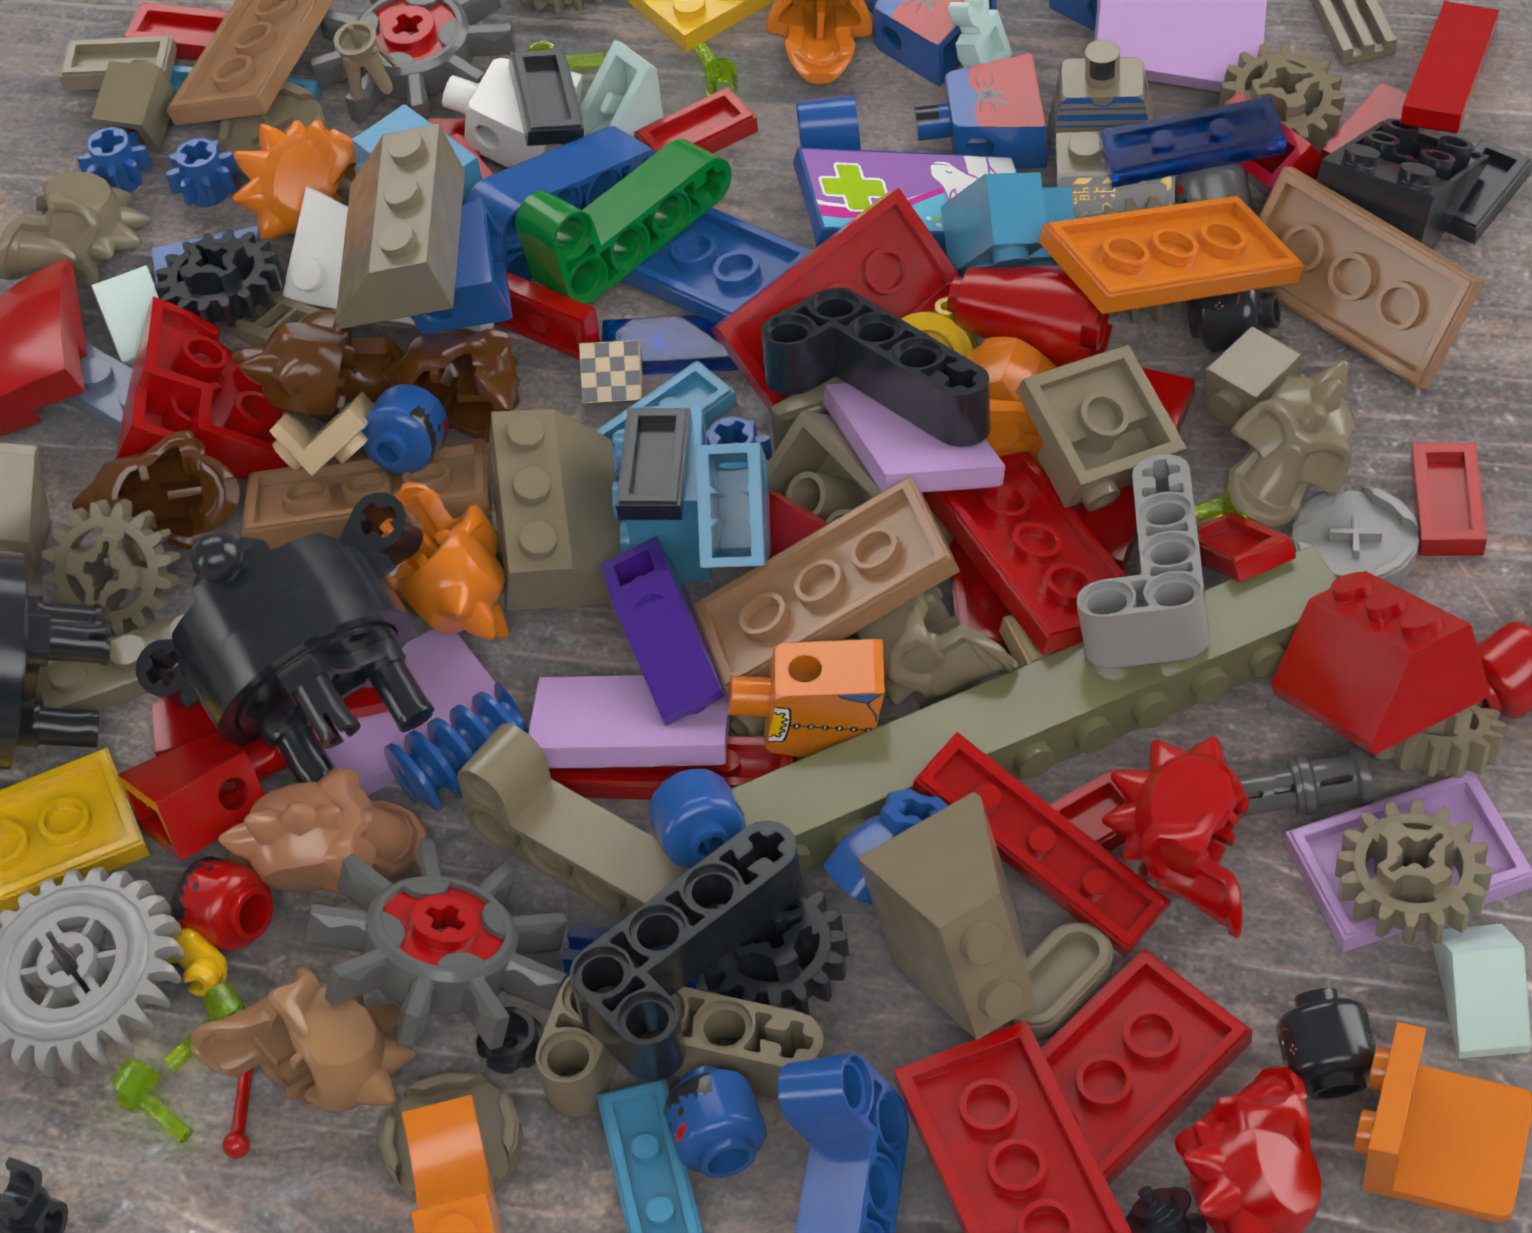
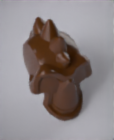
[231,310,404,424]
[382,328,520,443]
[72,430,240,549]

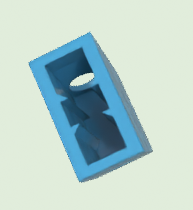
[695,442,771,568]

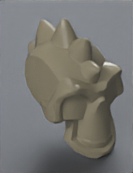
[0,171,151,287]
[1227,360,1355,528]
[850,586,1019,709]

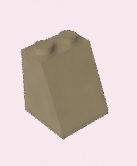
[857,792,1036,1040]

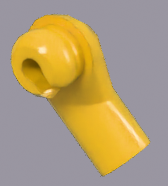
[164,928,228,997]

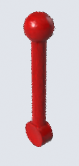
[222,1068,253,1159]

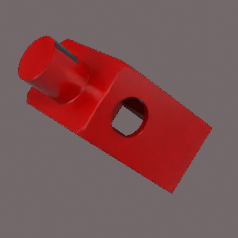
[117,732,287,861]

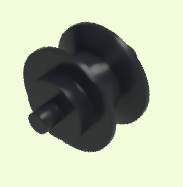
[1125,1186,1207,1233]

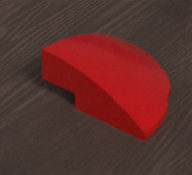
[0,258,88,437]
[116,296,290,479]

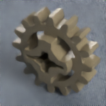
[1219,42,1346,147]
[42,499,181,636]
[1375,700,1506,778]
[1335,800,1492,945]

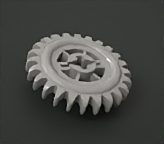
[0,867,185,1078]

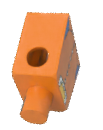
[728,639,885,758]

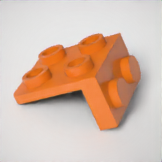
[1353,1022,1532,1223]

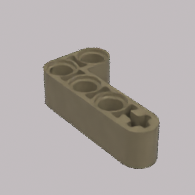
[458,723,690,919]
[535,976,827,1117]

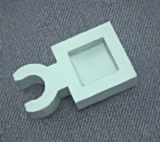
[948,0,1013,68]

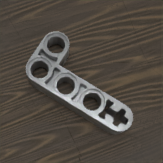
[1076,454,1210,668]

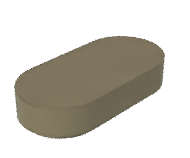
[1004,922,1113,1041]

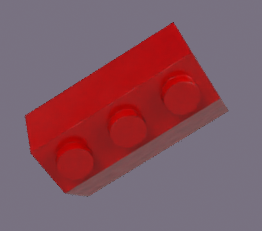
[1271,571,1491,755]

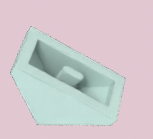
[579,40,664,137]
[90,265,158,368]
[1431,924,1531,1059]

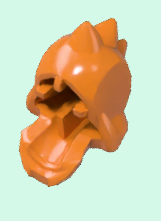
[766,0,873,84]
[233,119,358,241]
[380,482,509,640]

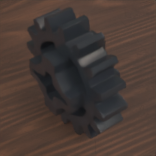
[154,229,283,328]
[703,888,849,1015]

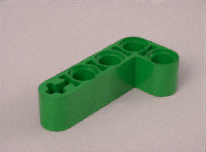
[515,139,732,304]

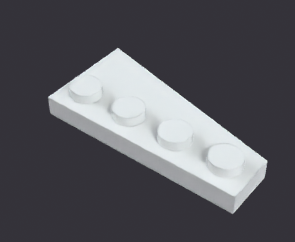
[282,186,494,332]

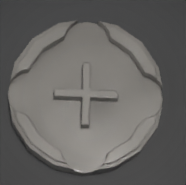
[1291,486,1419,586]

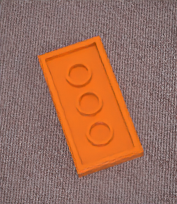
[1038,196,1304,314]

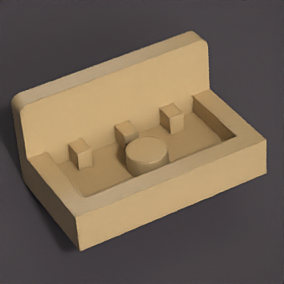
[269,391,374,476]

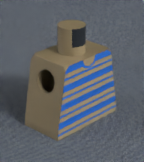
[1048,40,1156,165]

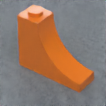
[402,1095,503,1233]

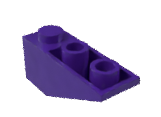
[600,536,725,725]

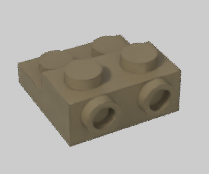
[1016,344,1187,511]

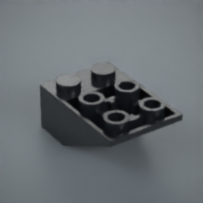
[1316,118,1490,250]

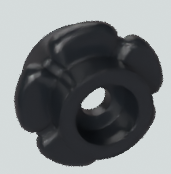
[476,1007,544,1074]

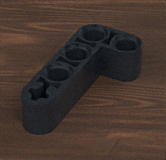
[761,288,991,447]
[570,821,802,1081]

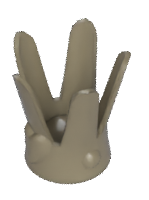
[333,20,399,101]

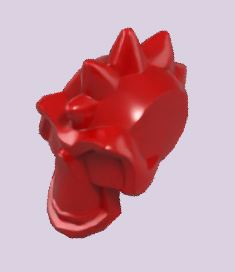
[1102,736,1249,938]
[1174,1065,1322,1233]

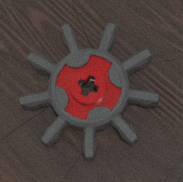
[310,0,517,124]
[304,839,568,1050]

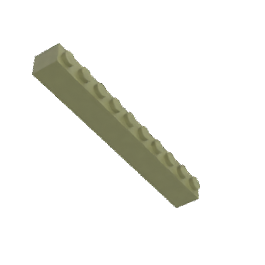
[732,545,1337,877]

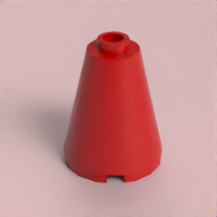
[947,265,1113,367]

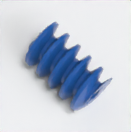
[384,682,529,812]

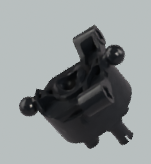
[136,492,435,783]
[0,551,111,770]

